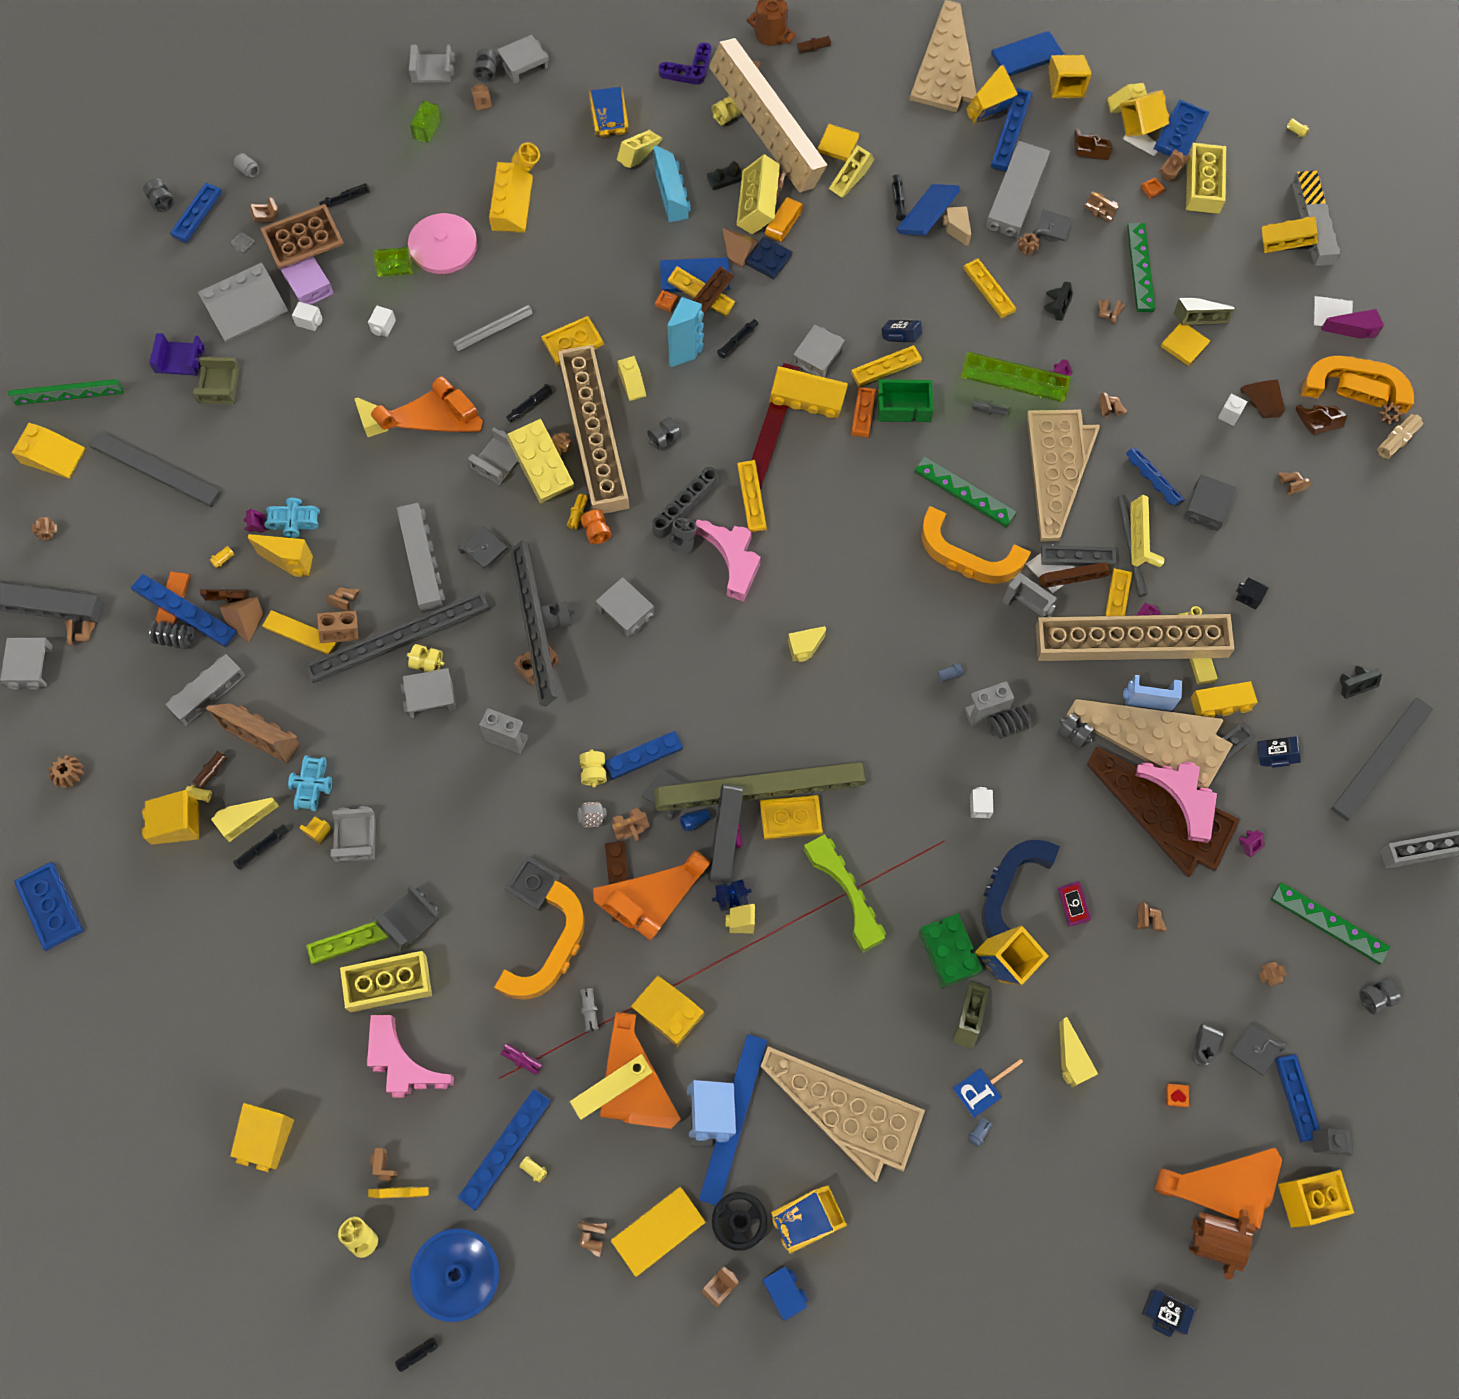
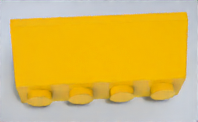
[489,162,533,233]
[769,366,848,418]

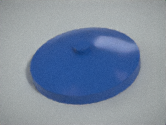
[410,1229,500,1322]

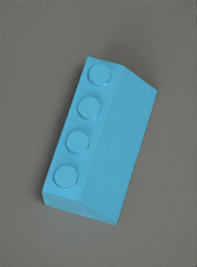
[653,146,691,222]
[667,297,704,367]

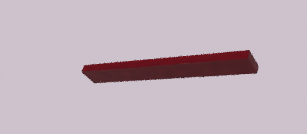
[751,363,800,489]

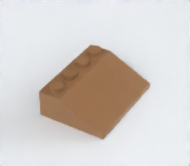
[260,204,344,269]
[206,703,300,764]

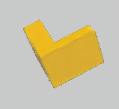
[299,816,332,844]

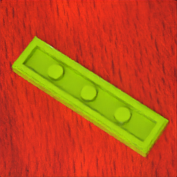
[306,922,389,965]

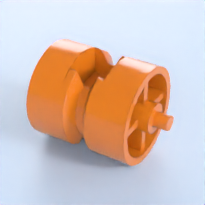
[580,509,611,544]

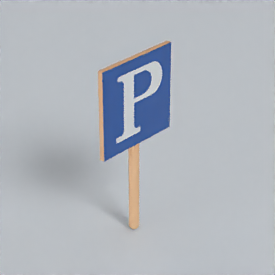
[952,1059,1023,1118]

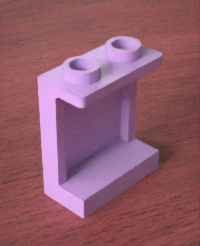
[281,257,334,305]

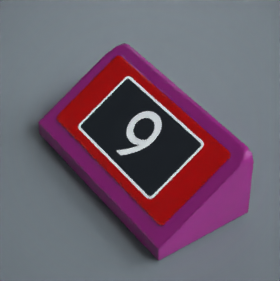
[1058,881,1091,927]

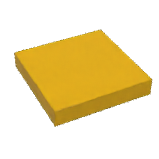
[817,124,860,161]
[1160,323,1210,366]

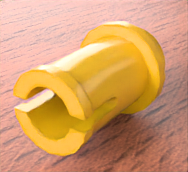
[209,546,235,568]

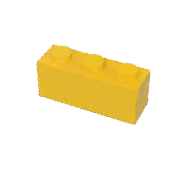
[1262,216,1318,253]
[1191,681,1258,718]

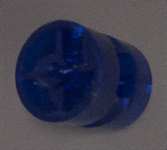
[712,879,752,911]

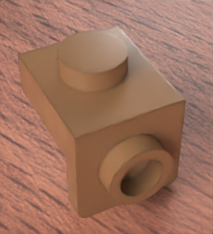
[470,84,492,110]
[249,198,278,222]
[370,1148,398,1181]
[701,1266,739,1308]

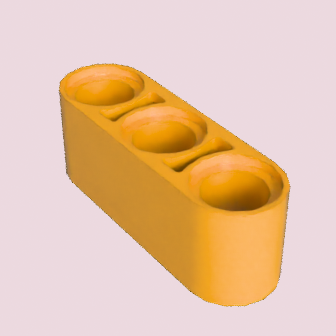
[765,197,803,242]
[1336,373,1391,407]

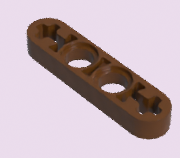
[1039,562,1111,588]

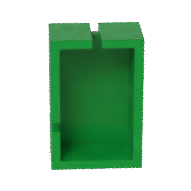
[877,379,934,422]
[918,913,983,989]

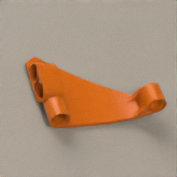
[371,376,483,432]
[593,850,711,941]
[600,1012,681,1129]
[1154,1147,1282,1230]

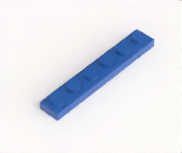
[991,88,1032,171]
[131,574,237,647]
[457,1089,551,1211]

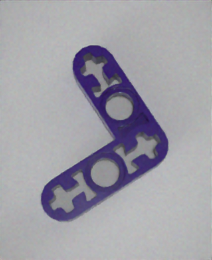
[658,42,711,85]

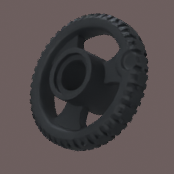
[711,1192,767,1251]

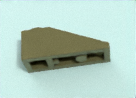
[1174,298,1234,325]
[953,981,989,1049]

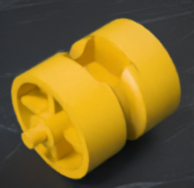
[511,143,540,172]

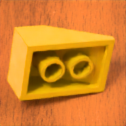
[12,423,86,479]
[248,534,313,577]
[631,976,704,1047]
[1278,1170,1354,1228]

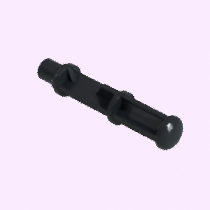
[892,174,906,221]
[319,183,370,207]
[717,319,758,359]
[506,384,552,422]
[233,824,288,870]

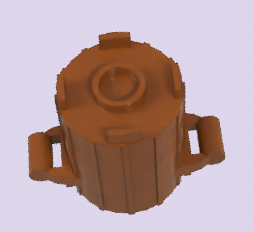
[747,0,796,46]
[1189,1209,1256,1280]

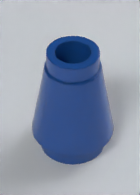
[680,809,710,832]

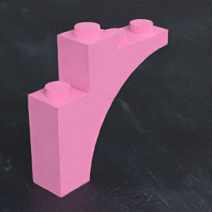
[695,519,761,602]
[1135,762,1217,843]
[367,1015,454,1098]

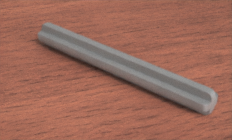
[453,305,532,351]

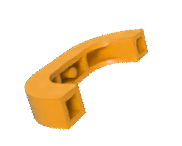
[1301,356,1414,413]
[921,506,1031,584]
[494,880,585,1000]

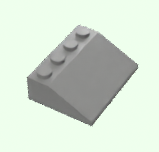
[198,262,289,343]

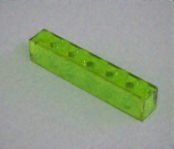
[961,351,1071,403]

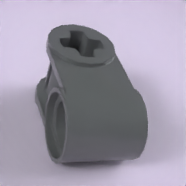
[1192,1023,1223,1066]

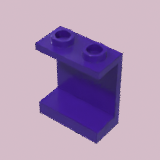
[149,333,205,376]

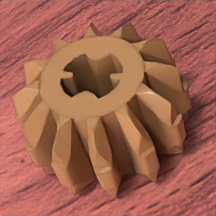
[48,755,84,789]

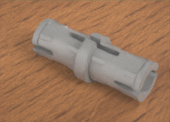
[580,988,599,1032]

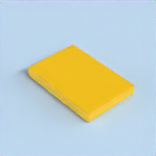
[541,316,604,366]
[760,795,823,840]

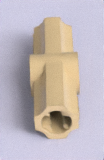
[1377,414,1424,459]

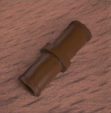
[797,35,831,54]
[192,750,227,789]

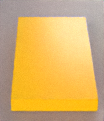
[611,1186,706,1277]

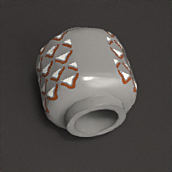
[577,802,607,828]

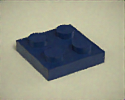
[745,236,792,279]

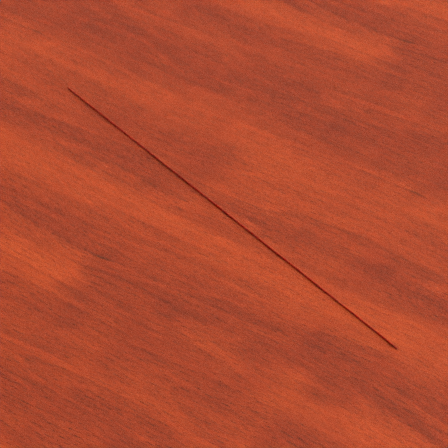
[499,841,945,1079]

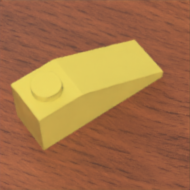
[617,130,662,168]
[829,145,875,198]
[211,798,279,842]
[1059,1017,1098,1088]

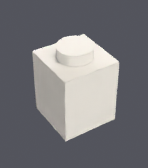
[292,302,322,331]
[368,306,396,337]
[1218,394,1247,426]
[970,787,993,818]

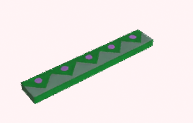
[1127,223,1155,312]
[8,379,124,405]
[914,456,1017,528]
[1270,882,1390,965]

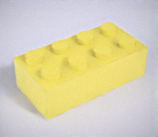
[1186,143,1226,214]
[737,154,780,235]
[507,419,574,504]
[340,951,432,1013]

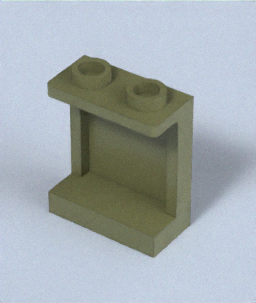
[193,356,239,404]

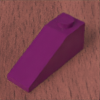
[1321,309,1384,339]

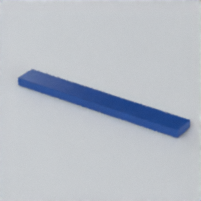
[699,1034,767,1206]

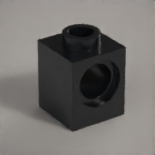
[1235,577,1269,610]

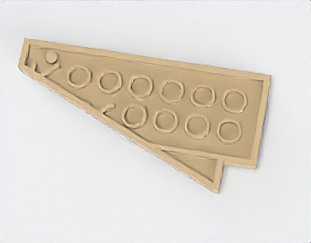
[910,0,976,113]
[1026,410,1100,542]
[1066,699,1233,790]
[760,1047,925,1183]

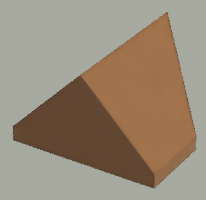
[723,228,759,268]
[220,596,263,643]

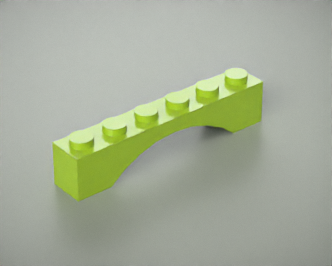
[804,834,886,953]

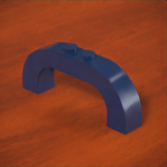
[981,840,1060,938]

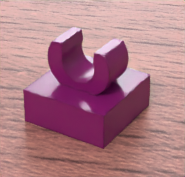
[1049,359,1072,385]
[243,509,266,533]
[1136,602,1161,616]
[1239,830,1265,858]

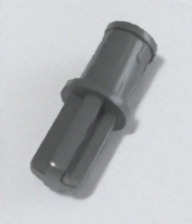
[972,398,1008,416]

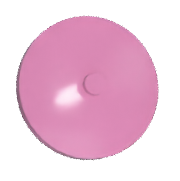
[408,213,477,274]

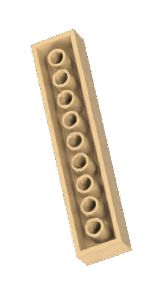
[709,38,827,193]
[558,345,629,514]
[1035,614,1235,661]

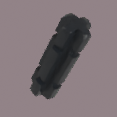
[395,1338,438,1372]

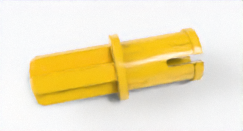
[566,493,588,530]

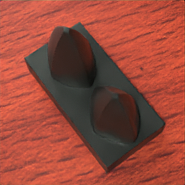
[707,161,742,191]
[1044,282,1073,321]
[1340,665,1382,699]

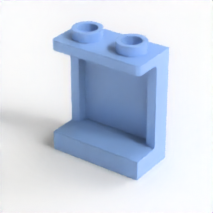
[1123,675,1182,712]
[687,1080,736,1142]

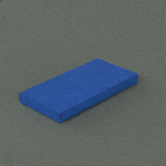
[991,31,1064,76]
[1153,99,1210,156]
[896,184,961,236]
[660,257,730,292]
[14,862,84,951]

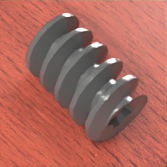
[149,620,195,649]
[987,705,1031,739]

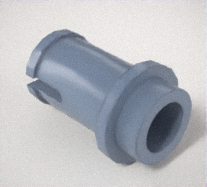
[937,663,963,682]
[968,1118,993,1147]

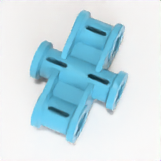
[265,498,320,538]
[288,755,332,812]

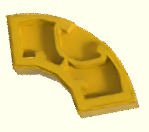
[368,1187,429,1198]

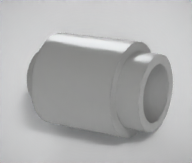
[234,153,260,178]

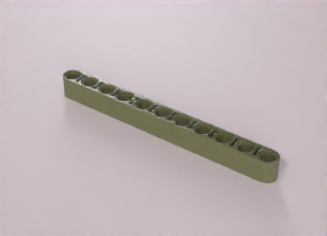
[653,763,867,811]

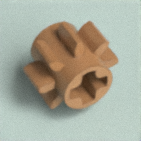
[1018,233,1039,255]
[1378,402,1403,425]
[551,432,573,455]
[32,517,57,540]
[1259,962,1287,987]

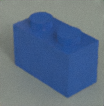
[762,1266,808,1321]

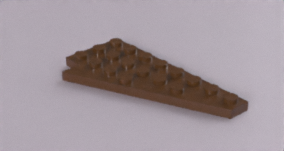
[1087,746,1240,878]

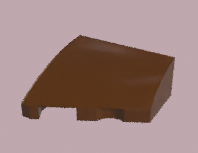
[1075,129,1112,160]
[1240,379,1285,418]
[1296,405,1347,435]
[200,589,248,604]

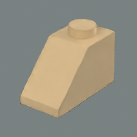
[942,207,971,245]

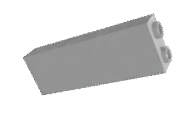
[985,141,1050,238]

